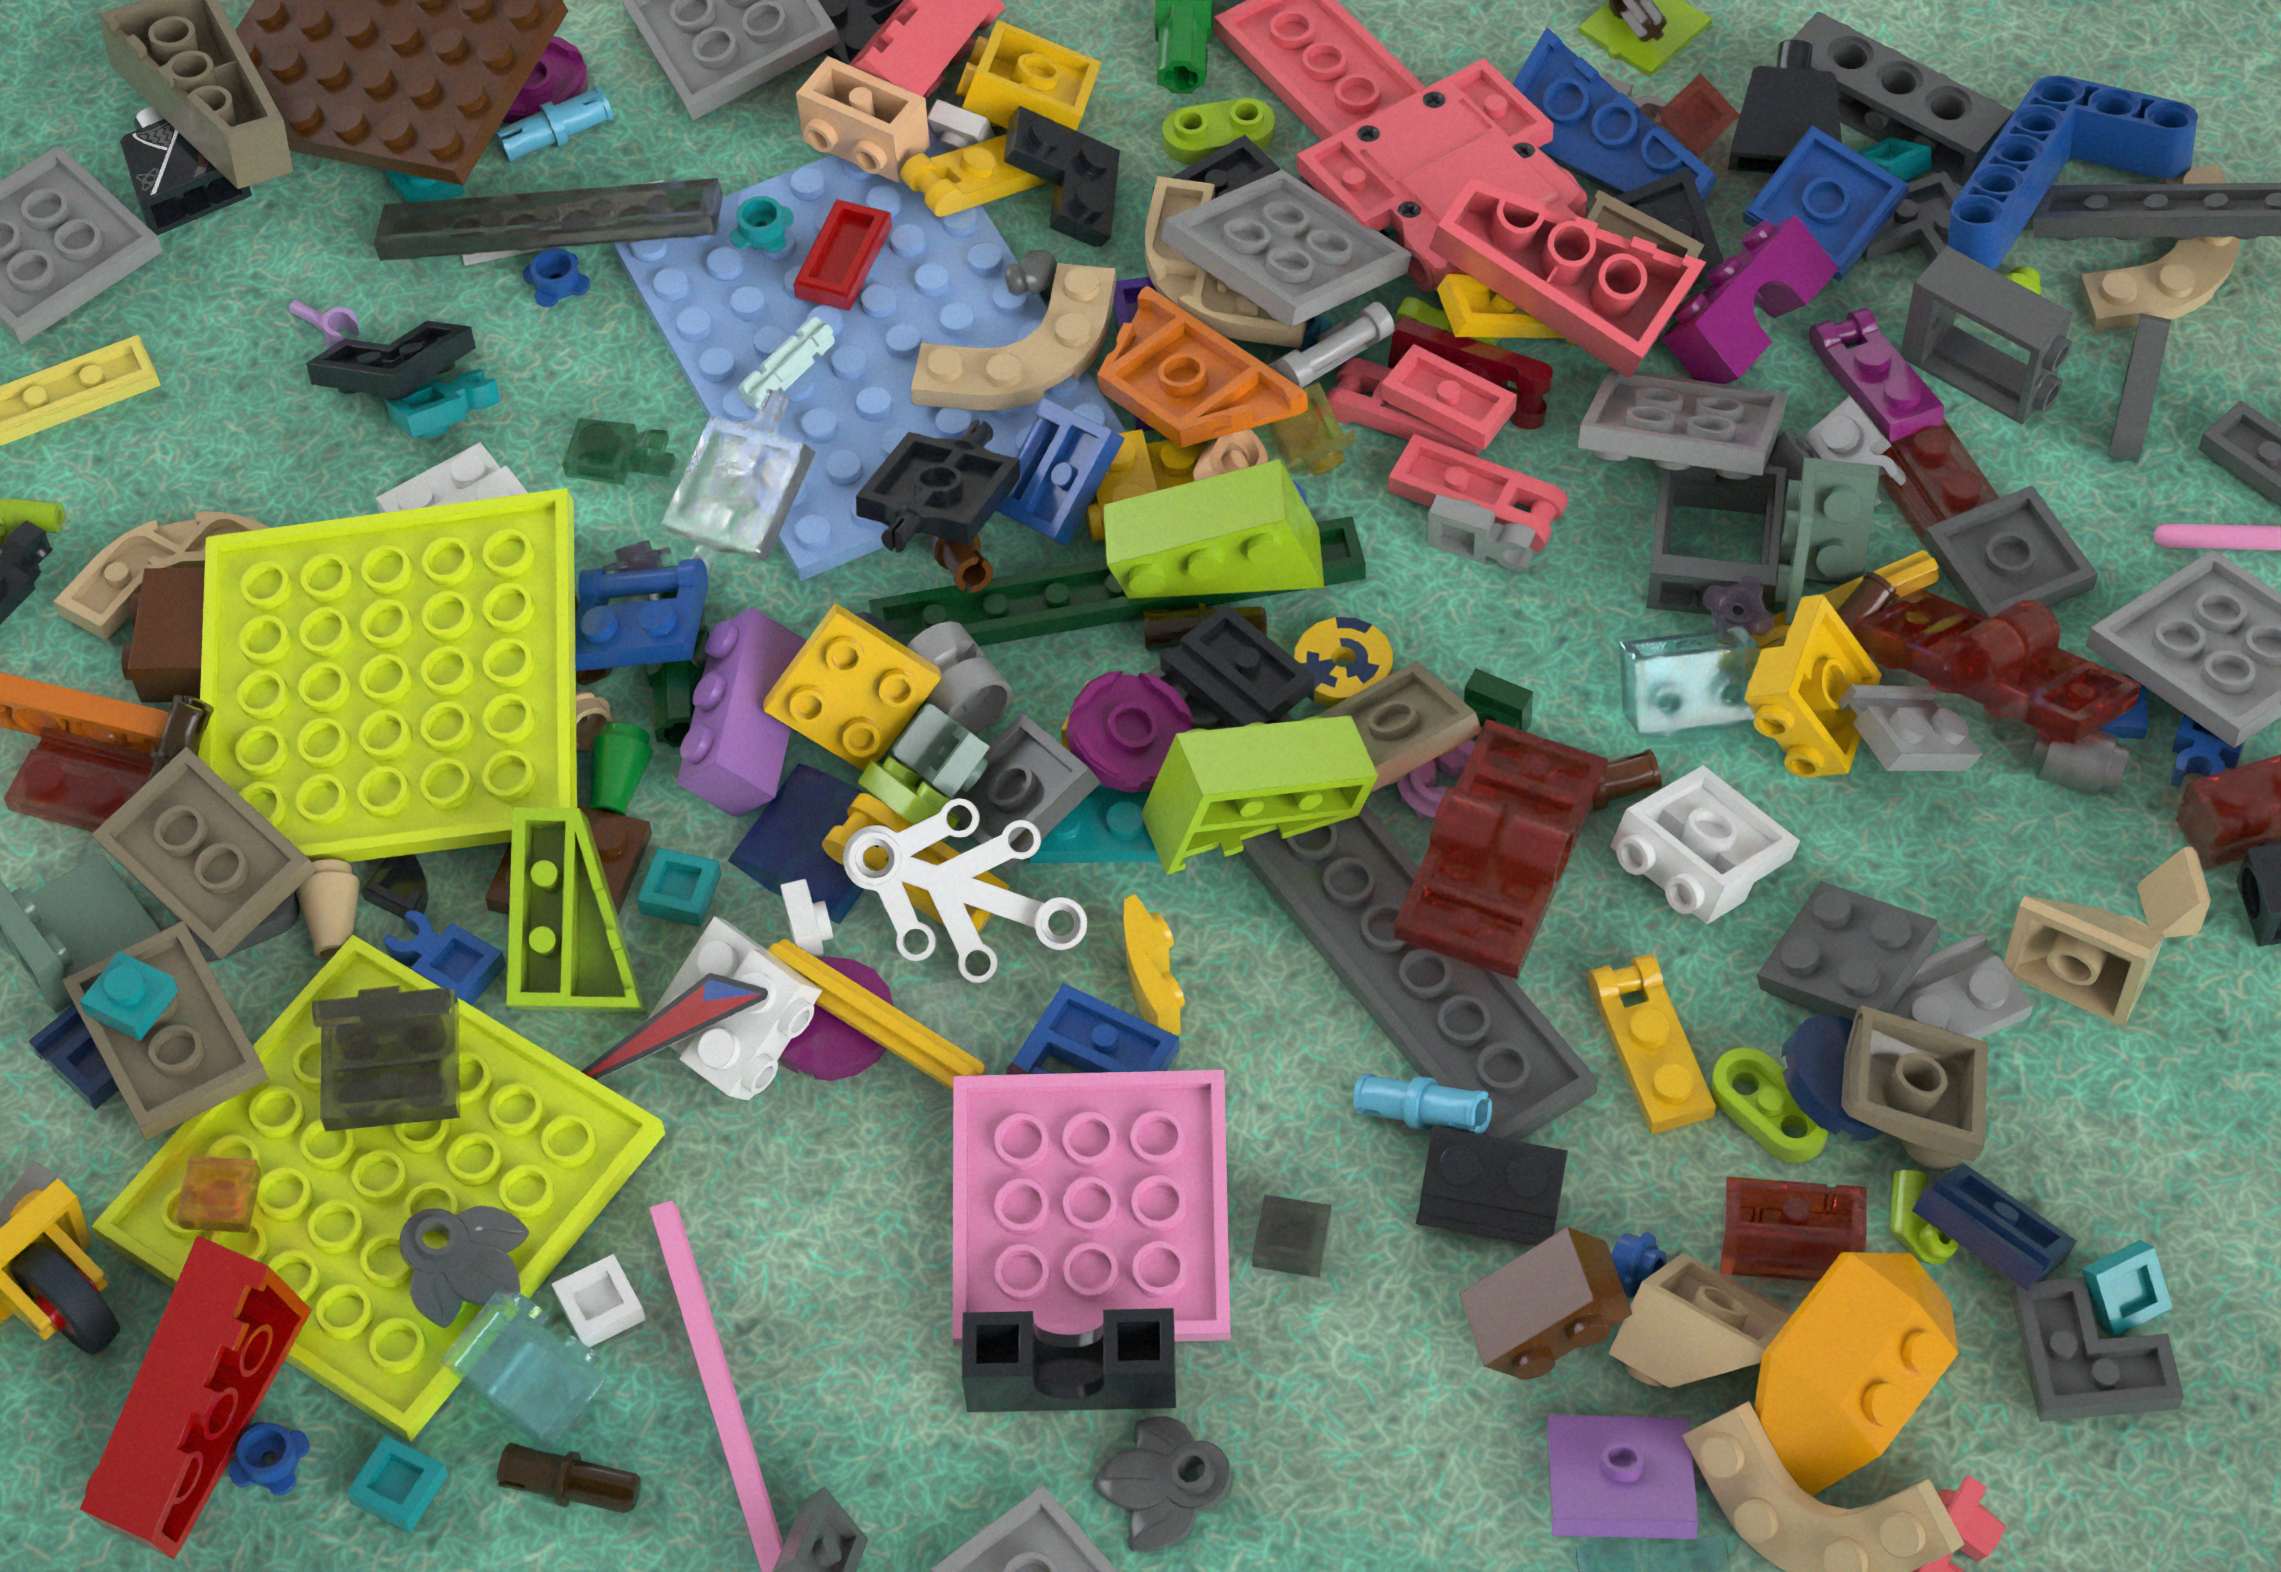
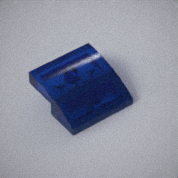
[728,763,879,925]

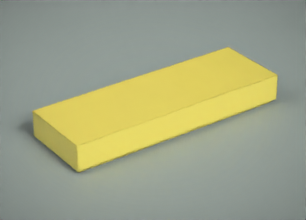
[0,335,161,446]

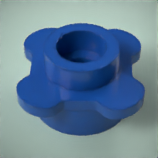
[523,248,590,307]
[229,1422,310,1496]

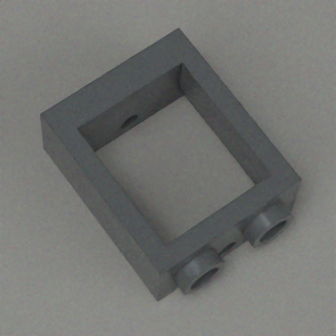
[1900,246,2072,425]
[1646,465,1787,620]

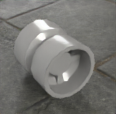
[907,621,1012,735]

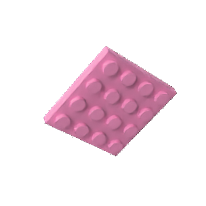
[953,1070,1231,1346]

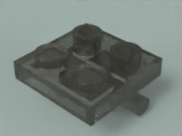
[312,985,460,1132]

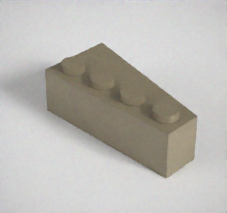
[98,0,293,189]

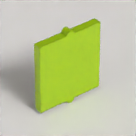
[1578,0,1712,78]

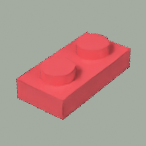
[1381,344,1517,450]

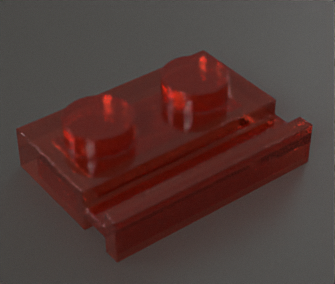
[1879,418,1999,545]
[4,726,155,832]

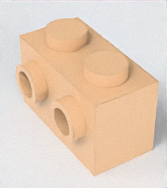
[796,56,930,183]

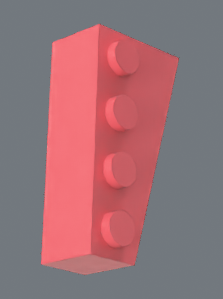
[849,0,1006,100]
[1429,178,1706,379]

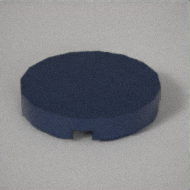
[1781,1014,1884,1141]

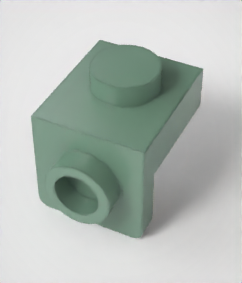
[892,703,990,799]

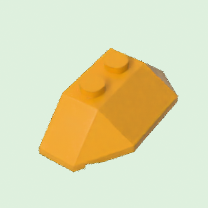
[1755,1252,1958,1496]

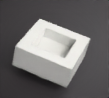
[927,99,995,152]
[780,879,833,959]
[551,1254,646,1350]

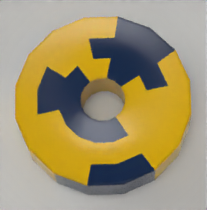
[1294,617,1393,708]

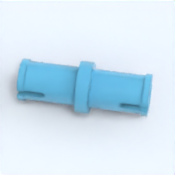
[495,85,614,163]
[1353,1073,1492,1135]

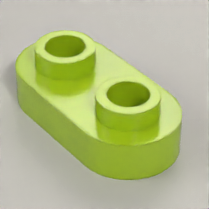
[1162,98,1275,164]
[858,755,960,841]
[1711,1047,1828,1163]

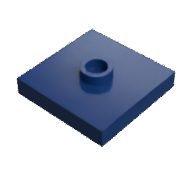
[1743,125,1909,282]

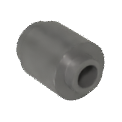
[2029,717,2130,797]

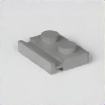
[1837,685,1983,771]
[1890,932,2033,1040]

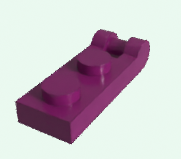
[1809,307,1944,442]

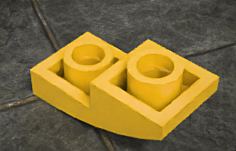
[1123,894,1185,1035]

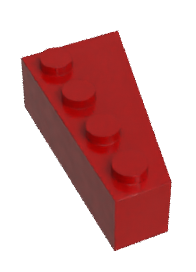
[80,1235,312,1560]

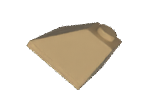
[2004,896,2165,1026]
[1608,1253,1794,1388]

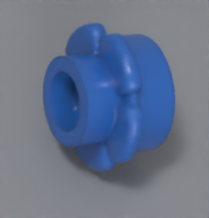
[1611,1232,1667,1298]

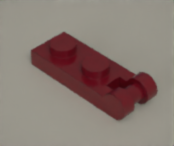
[1388,316,1553,429]

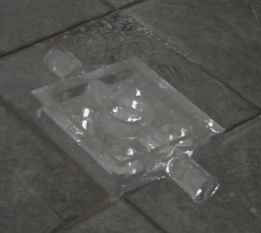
[661,389,816,578]

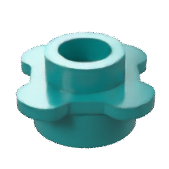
[729,196,794,253]

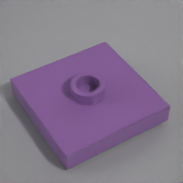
[1547,1415,1698,1539]

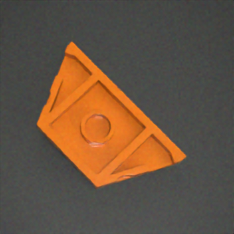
[1097,286,1308,448]

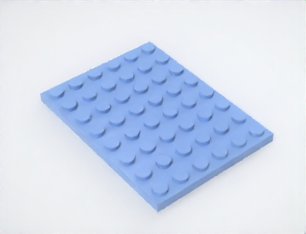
[612,122,1126,581]

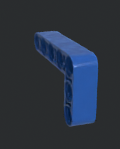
[1947,75,2198,270]

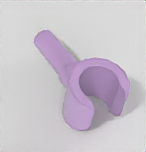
[289,300,359,348]

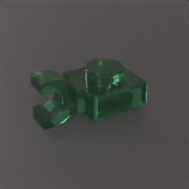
[562,418,675,485]

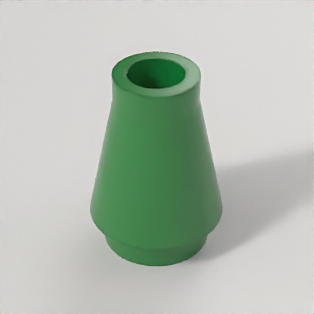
[588,722,653,816]

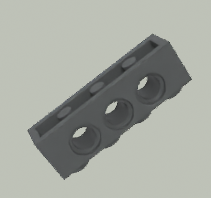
[1791,11,2014,187]

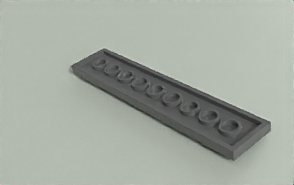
[1146,666,1598,1141]

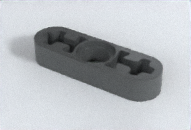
[2108,313,2171,463]

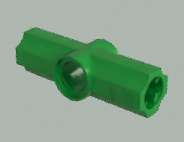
[1155,0,1213,94]

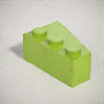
[1104,459,1324,599]
[1141,715,1379,875]
[506,807,646,1012]

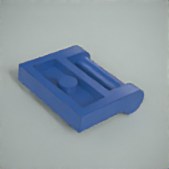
[996,397,1125,547]
[575,558,708,671]
[1007,983,1180,1075]

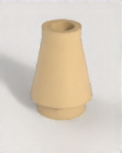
[295,859,360,960]

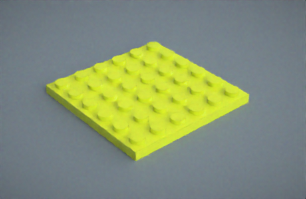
[198,488,577,863]
[91,935,665,1442]

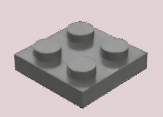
[1923,485,2098,632]
[950,712,1101,872]
[1757,881,1940,1022]

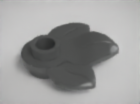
[399,1206,529,1329]
[1093,1416,1232,1553]

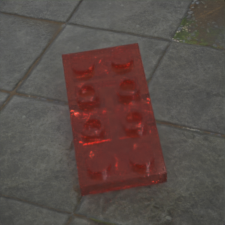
[1855,589,2142,745]
[1394,719,1608,980]

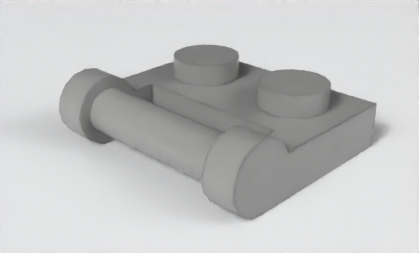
[1268,302,1395,388]

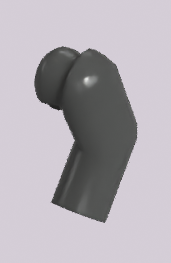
[1004,250,1057,299]

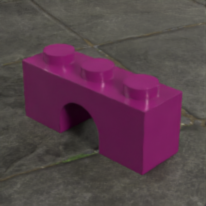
[1661,215,1839,384]

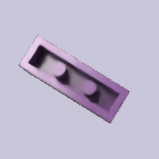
[677,607,807,817]

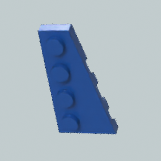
[1512,27,1717,202]

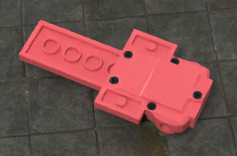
[1214,0,1587,293]

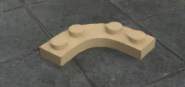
[2078,164,2240,331]
[1145,176,1307,349]
[911,263,1117,411]
[53,511,270,641]
[1682,1401,1965,1572]

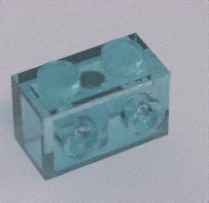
[1619,627,1760,738]
[440,1290,607,1450]

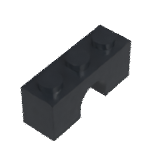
[962,1308,1176,1412]

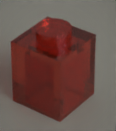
[1654,73,1740,158]

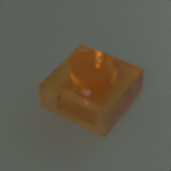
[176,1156,262,1233]

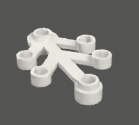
[843,798,1087,983]

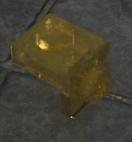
[1267,382,1358,477]

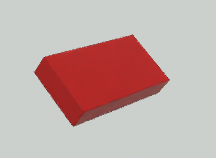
[793,199,892,311]

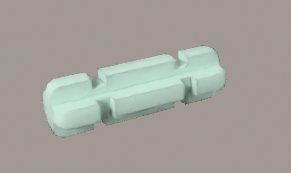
[739,317,835,412]

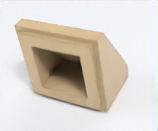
[2137,847,2211,938]

